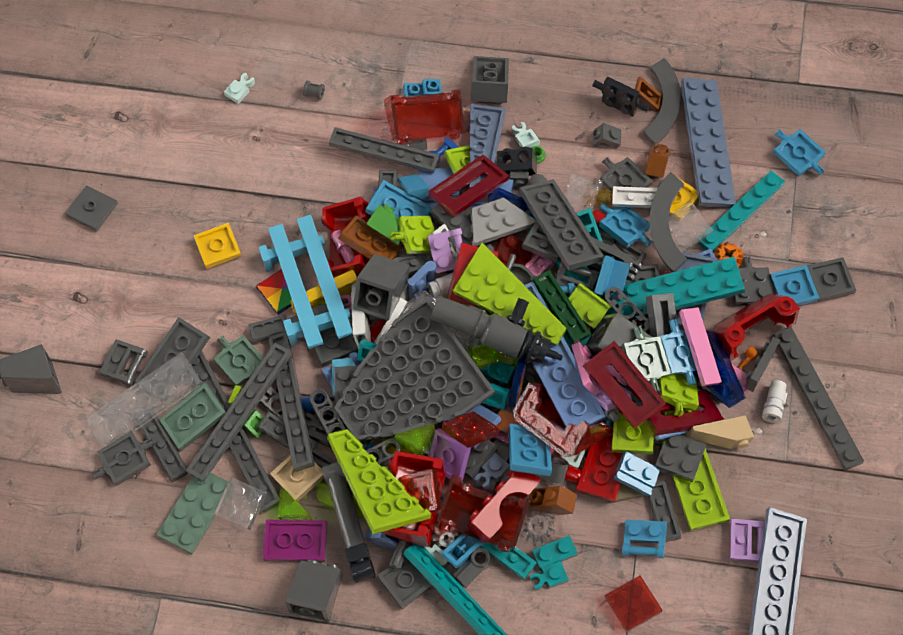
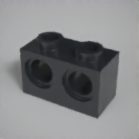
[497,147,537,176]

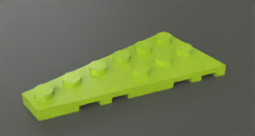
[453,243,566,347]
[328,429,431,534]

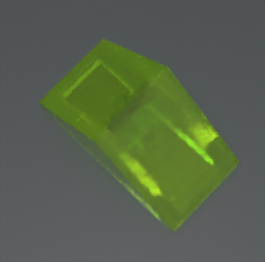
[395,424,435,456]
[278,487,313,520]

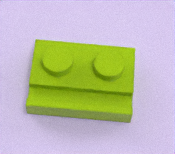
[568,283,611,329]

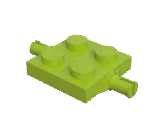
[390,216,442,254]
[657,374,699,416]

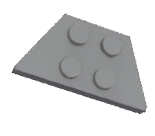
[470,198,537,246]

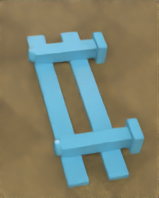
[259,215,353,349]

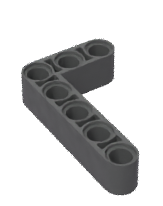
[310,389,401,467]

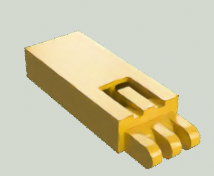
[291,270,357,314]

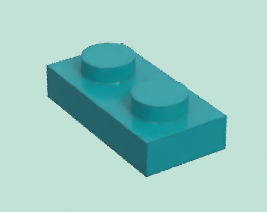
[532,535,578,570]

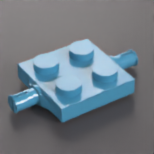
[773,129,826,177]
[599,203,652,248]
[660,319,697,386]

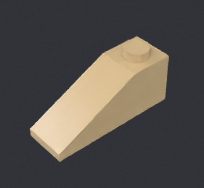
[686,416,754,449]

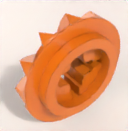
[714,241,744,267]

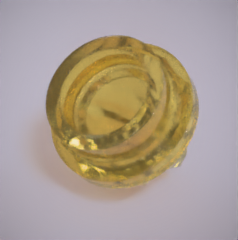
[595,188,613,206]

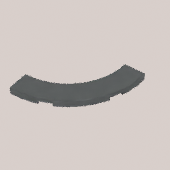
[643,58,681,145]
[650,172,687,272]

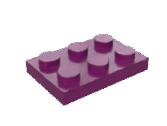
[263,520,327,562]

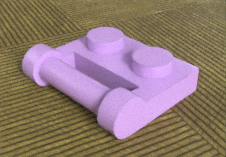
[428,228,463,273]
[729,519,764,564]

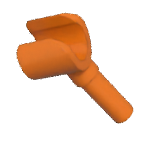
[737,346,757,370]

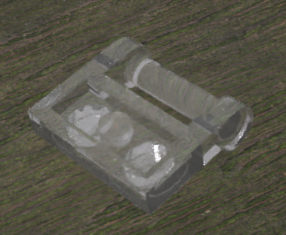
[564,173,604,212]

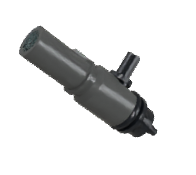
[430,295,563,364]

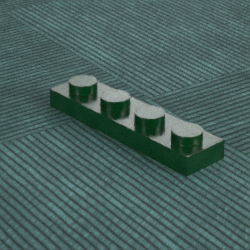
[532,270,591,345]

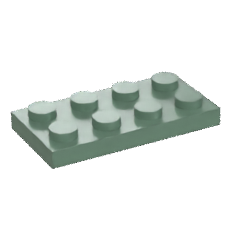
[157,473,234,555]

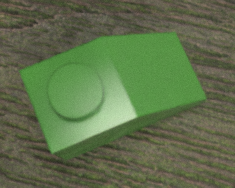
[367,204,402,245]

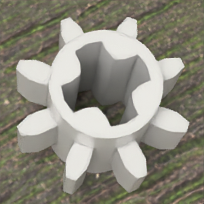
[432,522,458,548]

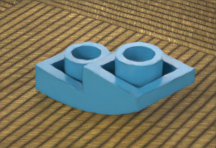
[403,79,442,102]

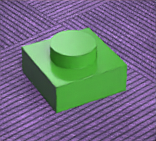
[243,410,264,438]

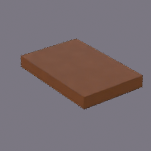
[338,216,403,260]

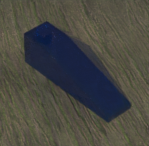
[693,330,746,408]

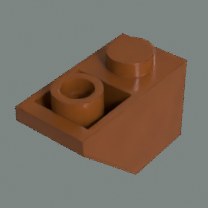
[645,144,671,178]
[527,485,577,515]

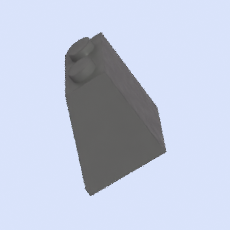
[353,254,410,321]
[586,313,653,355]
[0,344,62,394]
[285,559,342,622]

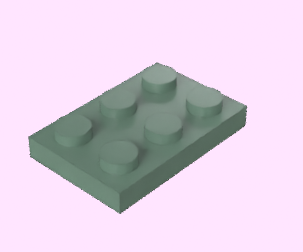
[159,383,226,451]

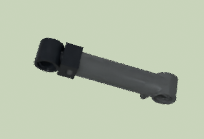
[322,462,376,583]

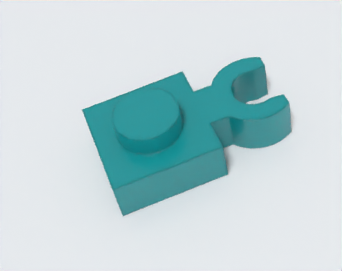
[530,561,569,591]

